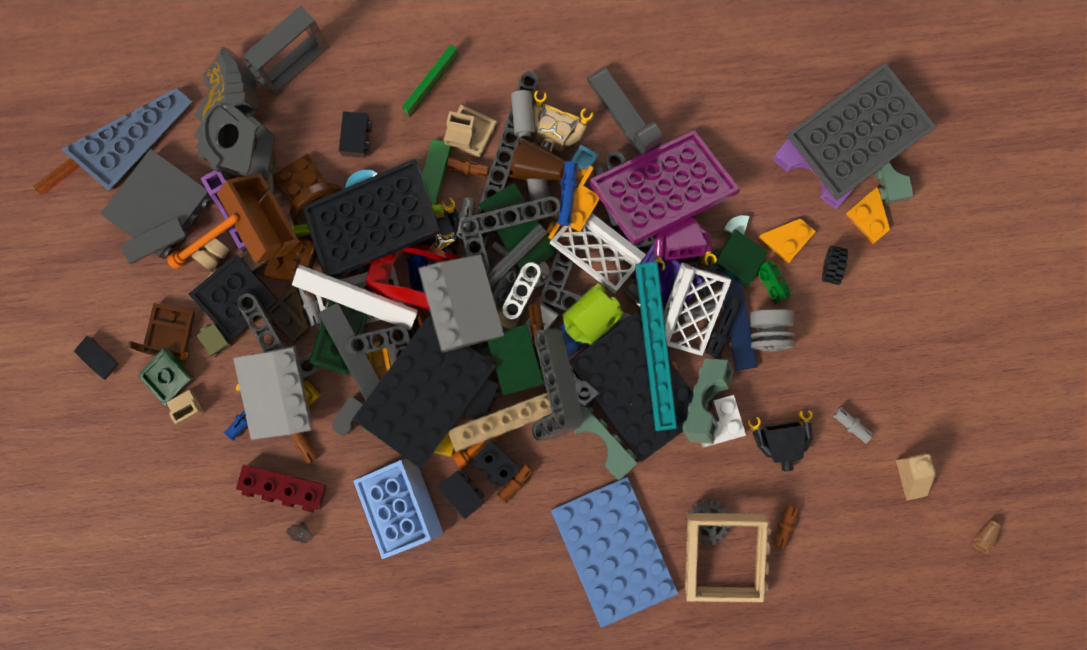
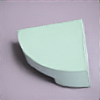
[723,215,749,235]

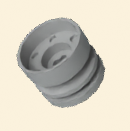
[750,310,795,352]

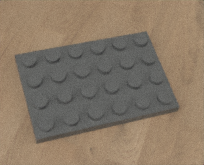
[786,63,936,201]

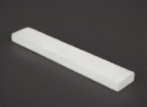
[292,265,418,330]

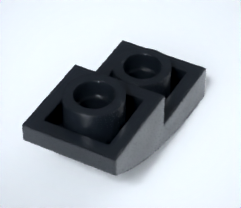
[74,336,119,380]

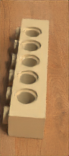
[448,393,552,452]

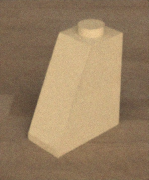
[896,454,935,501]

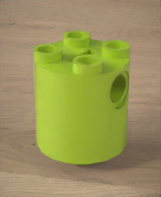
[563,283,624,345]

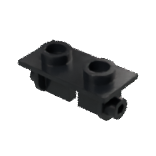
[571,368,599,408]

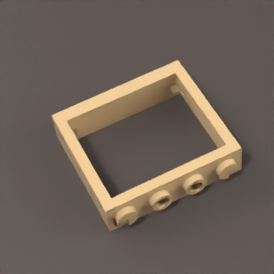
[685,513,771,602]

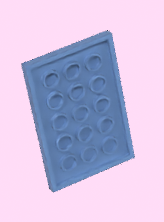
[551,477,678,628]

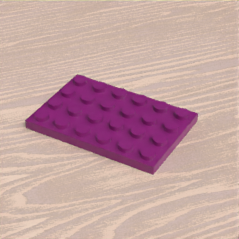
[589,130,740,245]

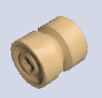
[192,238,230,272]

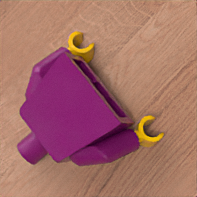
[654,217,717,271]

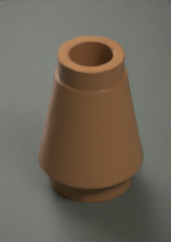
[973,521,1001,554]

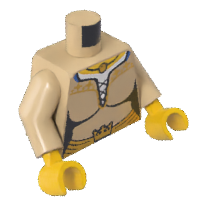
[533,90,594,153]

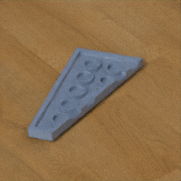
[61,88,193,191]

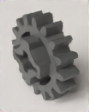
[685,500,732,546]

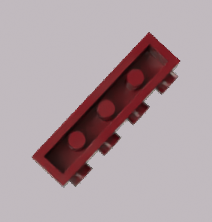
[236,465,327,513]

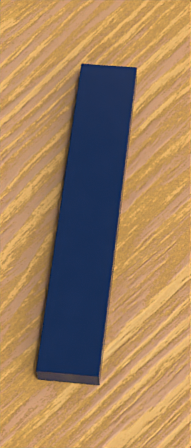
[714,249,757,371]

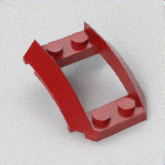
[365,243,462,310]

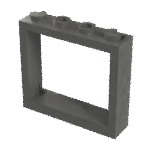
[244,5,329,94]

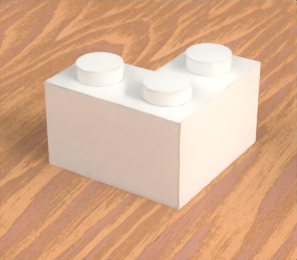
[702,395,746,447]

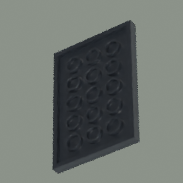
[303,159,442,278]
[569,312,694,462]
[352,317,496,469]

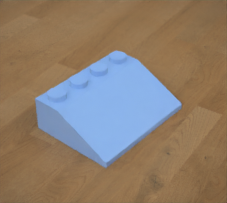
[353,459,444,559]

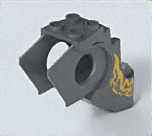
[194,47,276,181]

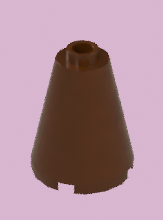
[508,137,565,181]

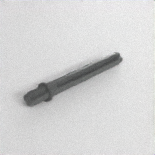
[487,224,547,288]

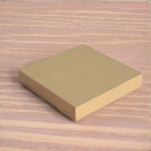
[443,105,497,158]

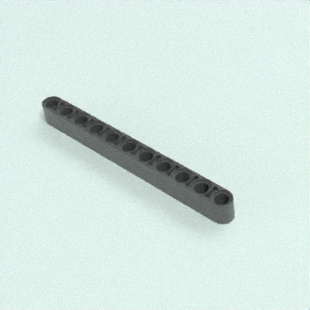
[462,71,539,258]

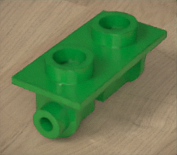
[757,260,791,305]

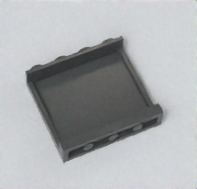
[100,149,212,260]

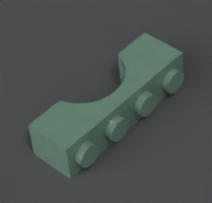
[875,162,914,205]
[683,358,734,444]
[573,403,637,481]

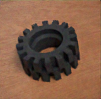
[822,245,848,285]

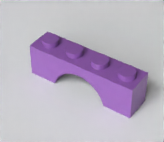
[772,139,855,209]
[201,170,247,252]

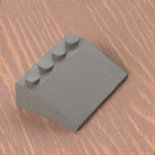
[419,255,504,353]
[233,345,313,440]

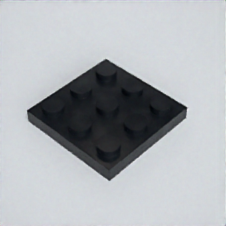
[189,253,278,341]

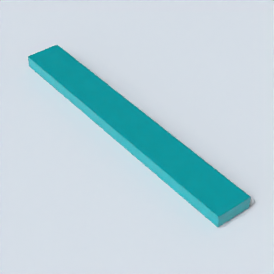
[635,261,677,431]

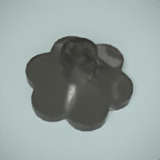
[286,522,313,543]

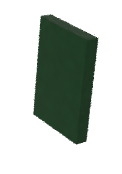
[487,324,544,395]

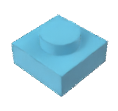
[571,145,598,170]

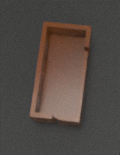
[217,173,299,264]

